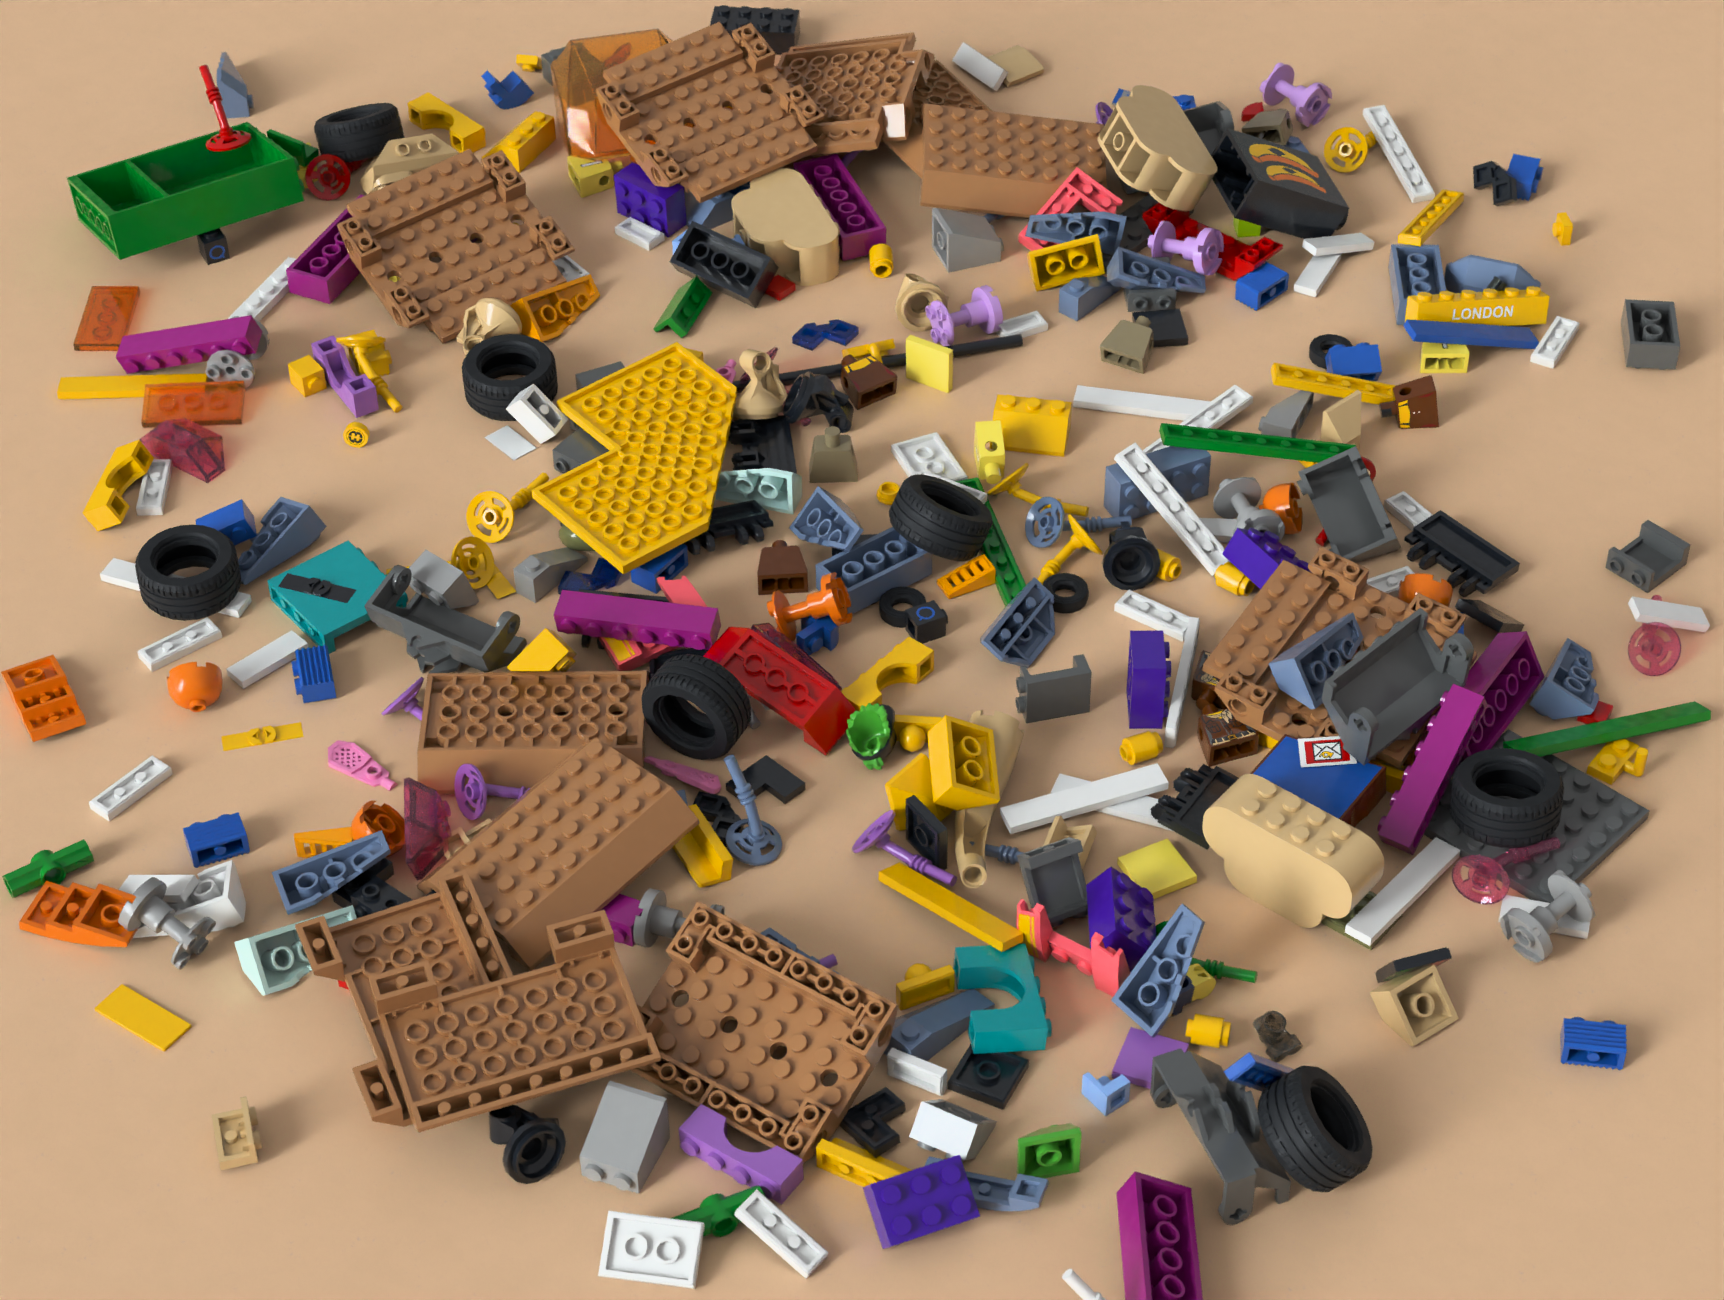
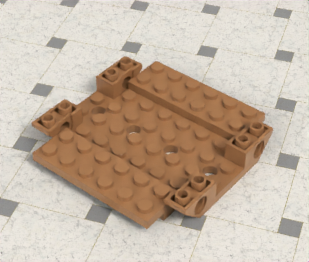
[596,22,825,203]
[761,33,935,157]
[337,149,575,344]
[1202,547,1478,768]

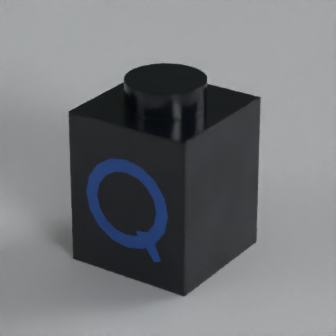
[197,228,230,265]
[905,600,948,644]

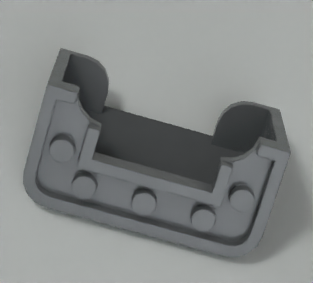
[1297,446,1401,563]

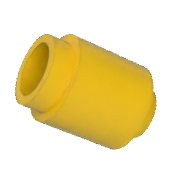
[869,244,894,278]
[1156,549,1182,582]
[1215,562,1255,596]
[1119,731,1163,765]
[1186,1013,1231,1048]

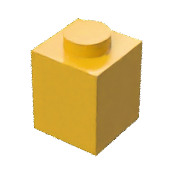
[288,355,327,397]

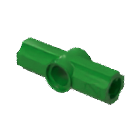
[2,839,94,898]
[670,1185,765,1237]

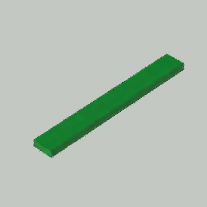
[1159,423,1356,463]
[955,478,1026,607]
[1503,701,1711,757]

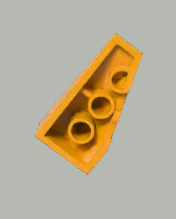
[510,274,600,342]

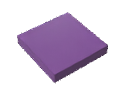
[1112,1027,1189,1089]

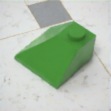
[1017,1123,1081,1178]

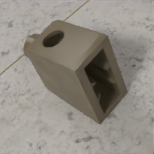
[1241,109,1293,145]
[1100,316,1154,374]
[809,426,858,483]

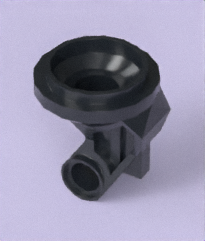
[783,371,854,433]
[1102,521,1161,591]
[489,1105,566,1184]

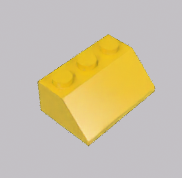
[482,111,556,173]
[1027,234,1105,292]
[990,394,1072,457]
[507,628,577,672]
[927,715,1000,810]

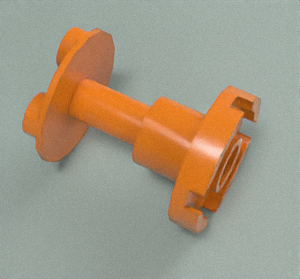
[767,572,852,642]

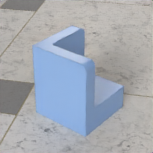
[1082,1072,1130,1116]

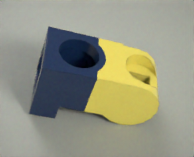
[1171,963,1216,1017]

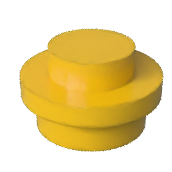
[877,482,900,505]

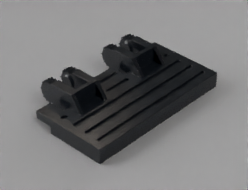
[729,415,797,474]
[683,500,773,555]
[1404,510,1520,597]
[1150,764,1239,850]

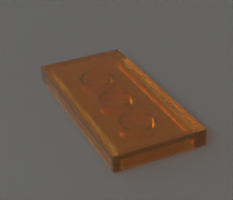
[73,286,140,351]
[141,381,245,428]

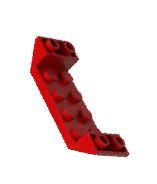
[1142,203,1283,280]
[703,627,857,756]

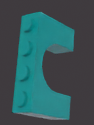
[953,943,1052,1054]

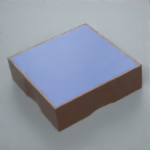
[1250,734,1386,827]

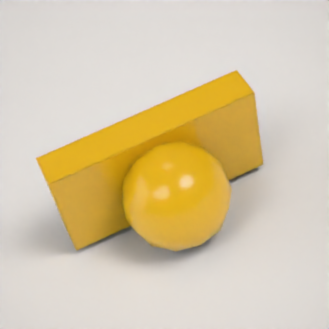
[894,715,942,752]
[896,963,955,1011]

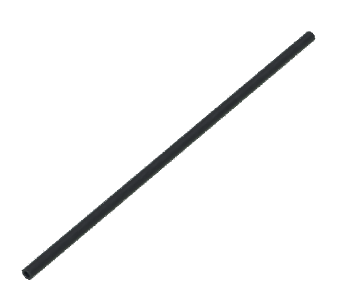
[733,334,1023,393]

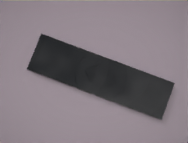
[278,573,356,603]

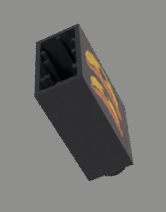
[1211,128,1349,239]

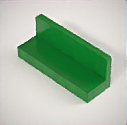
[653,276,713,338]

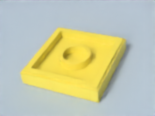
[906,335,953,393]
[1117,838,1197,899]

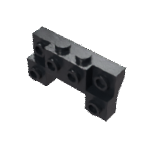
[332,857,437,918]

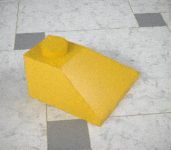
[885,753,954,831]

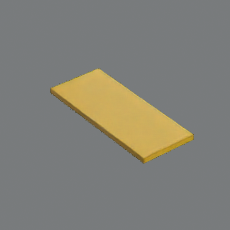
[95,984,192,1052]

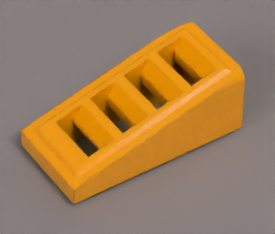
[937,554,996,599]
[294,827,353,858]

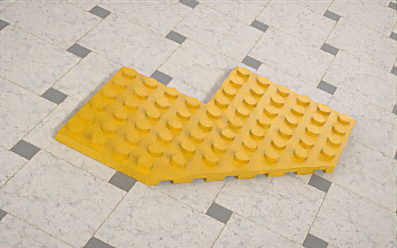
[532,342,737,574]

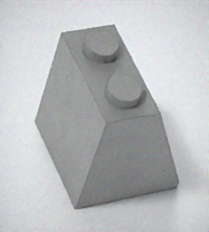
[932,208,1004,273]
[580,1080,670,1194]

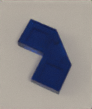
[792,319,859,351]
[558,558,622,595]

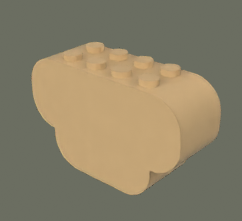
[1098,85,1217,211]
[731,168,840,286]
[1202,774,1384,928]

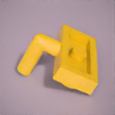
[841,339,895,364]
[1587,739,1648,785]

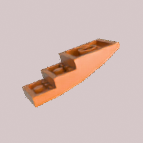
[1,654,86,742]
[19,881,138,947]

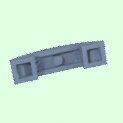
[925,1156,1049,1211]

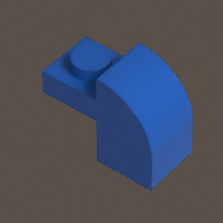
[481,70,534,110]
[796,615,839,659]

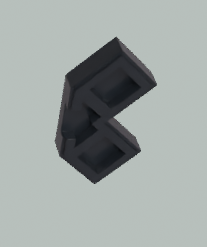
[1473,161,1517,206]
[693,791,744,847]

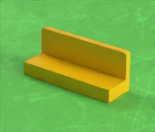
[673,804,733,888]
[816,1137,911,1187]

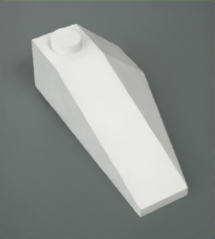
[133,860,246,938]

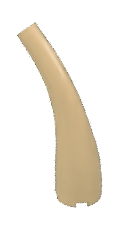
[955,710,1025,888]

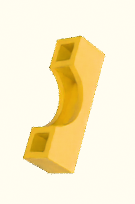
[408,92,486,153]
[83,440,154,531]
[841,637,934,711]

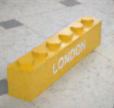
[1405,286,1550,326]

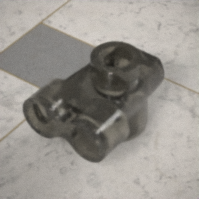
[1253,1011,1303,1062]

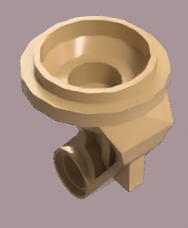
[895,273,949,332]
[456,298,522,357]
[733,349,788,419]

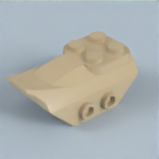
[359,133,459,195]

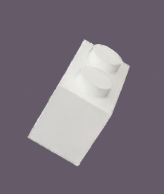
[506,384,568,444]

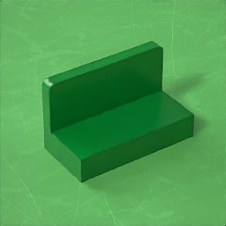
[267,129,319,167]

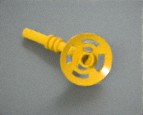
[1324,127,1378,173]
[336,337,403,413]
[987,463,1089,517]
[466,472,549,543]
[1037,514,1103,585]
[386,537,494,589]

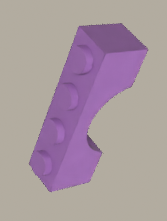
[311,335,379,418]
[679,1104,804,1204]

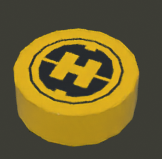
[343,422,370,448]

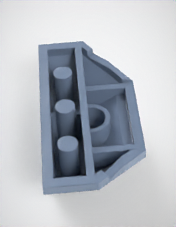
[1444,255,1541,293]
[980,577,1055,668]

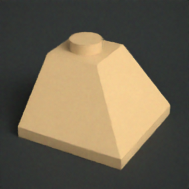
[1320,390,1362,451]
[1369,964,1459,1046]

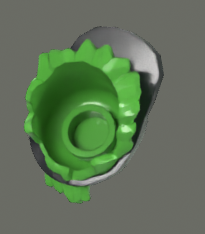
[846,703,897,770]

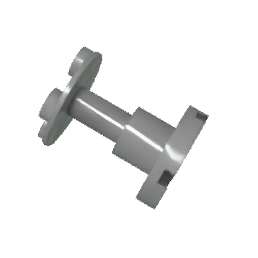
[206,316,270,393]
[1213,477,1285,542]
[1501,870,1595,963]
[118,877,216,970]
[633,888,725,948]

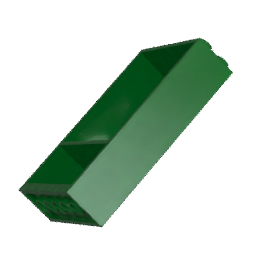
[67,122,305,260]

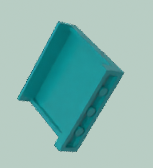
[267,541,408,654]

